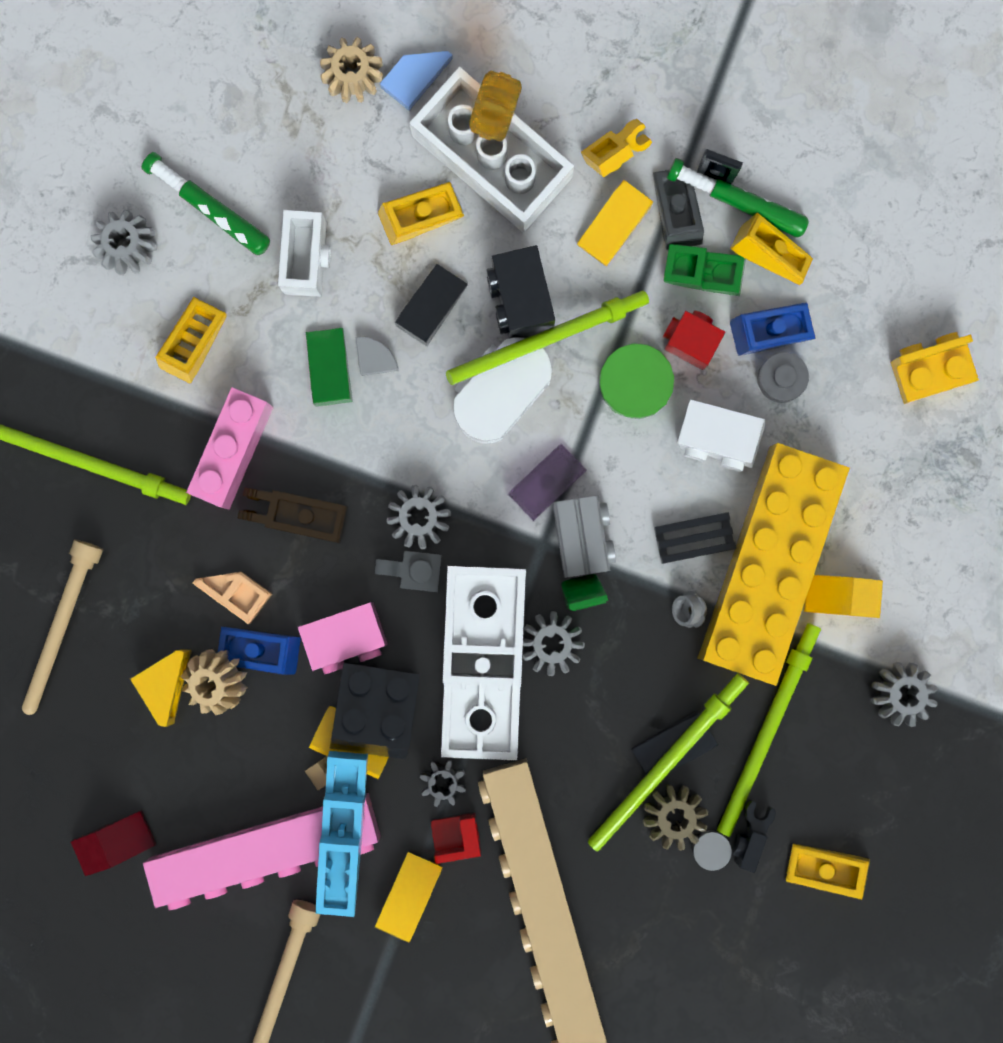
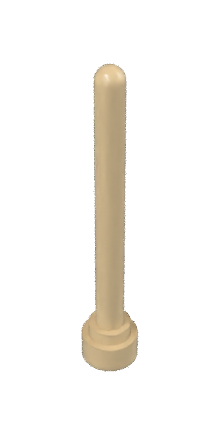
[22,539,103,715]
[252,900,321,1043]

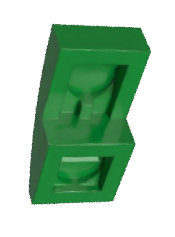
[663,244,746,296]

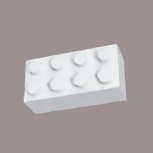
[409,66,574,233]

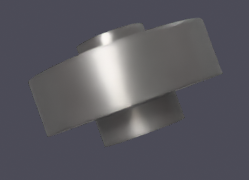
[758,352,809,403]

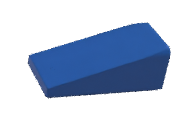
[730,302,816,356]
[217,626,301,675]

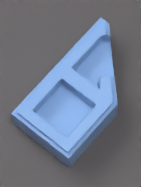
[380,51,453,111]

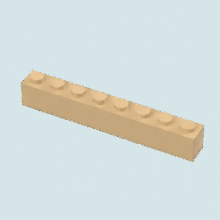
[478,758,607,1043]

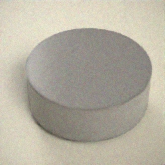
[692,830,732,871]

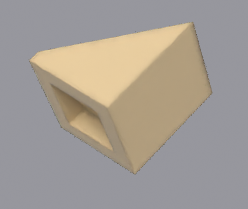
[305,756,328,790]

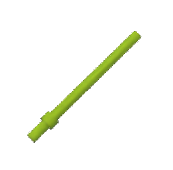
[446,290,649,385]
[0,424,191,505]
[716,623,821,837]
[587,673,749,851]

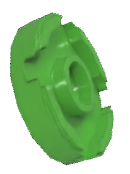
[599,344,674,419]

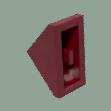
[71,810,156,876]

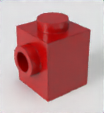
[663,310,726,370]

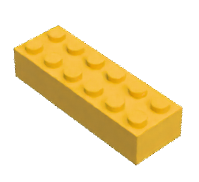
[697,443,850,686]

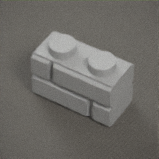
[553,495,616,578]

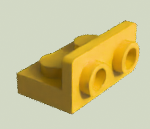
[890,332,979,404]

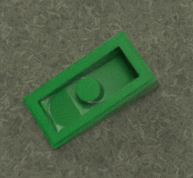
[306,328,353,407]
[561,574,608,611]

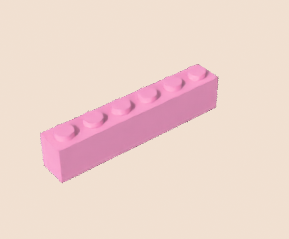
[143,793,381,910]

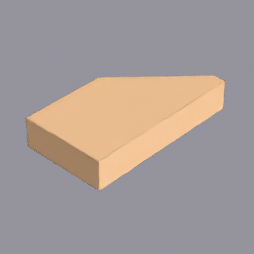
[193,572,272,624]

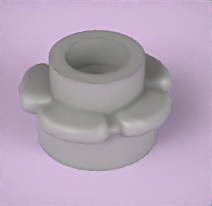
[672,591,707,628]

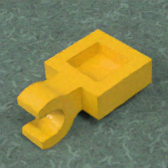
[581,119,652,177]

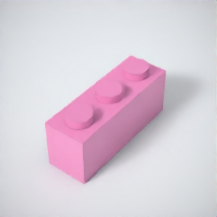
[186,387,273,510]

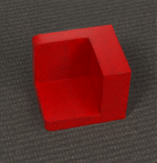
[431,813,481,864]

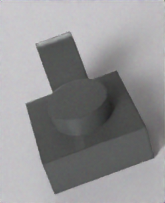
[375,551,442,592]

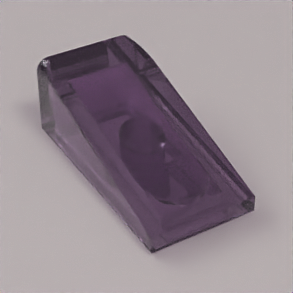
[507,444,587,522]

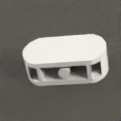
[454,338,552,444]

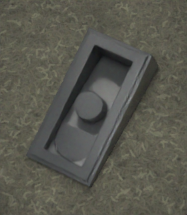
[653,167,704,250]

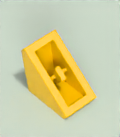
[804,575,883,618]
[130,649,192,727]

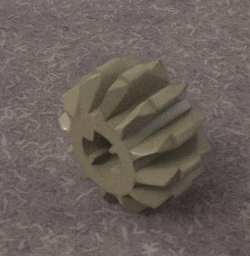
[643,784,708,851]

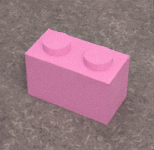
[298,602,388,675]

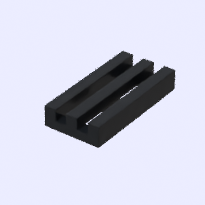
[654,512,736,564]

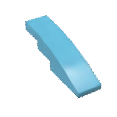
[316,751,368,917]

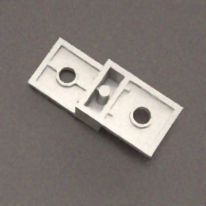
[441,566,526,760]

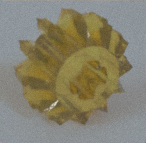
[469,70,522,142]

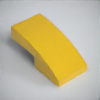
[375,852,443,943]

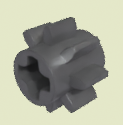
[420,759,466,807]

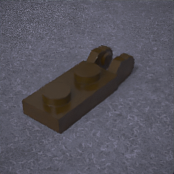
[237,487,348,543]

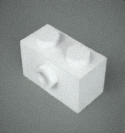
[278,210,331,297]
[677,400,765,471]

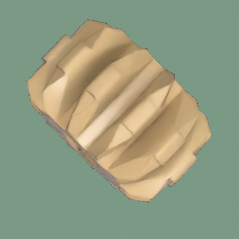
[320,37,383,104]
[180,649,248,715]

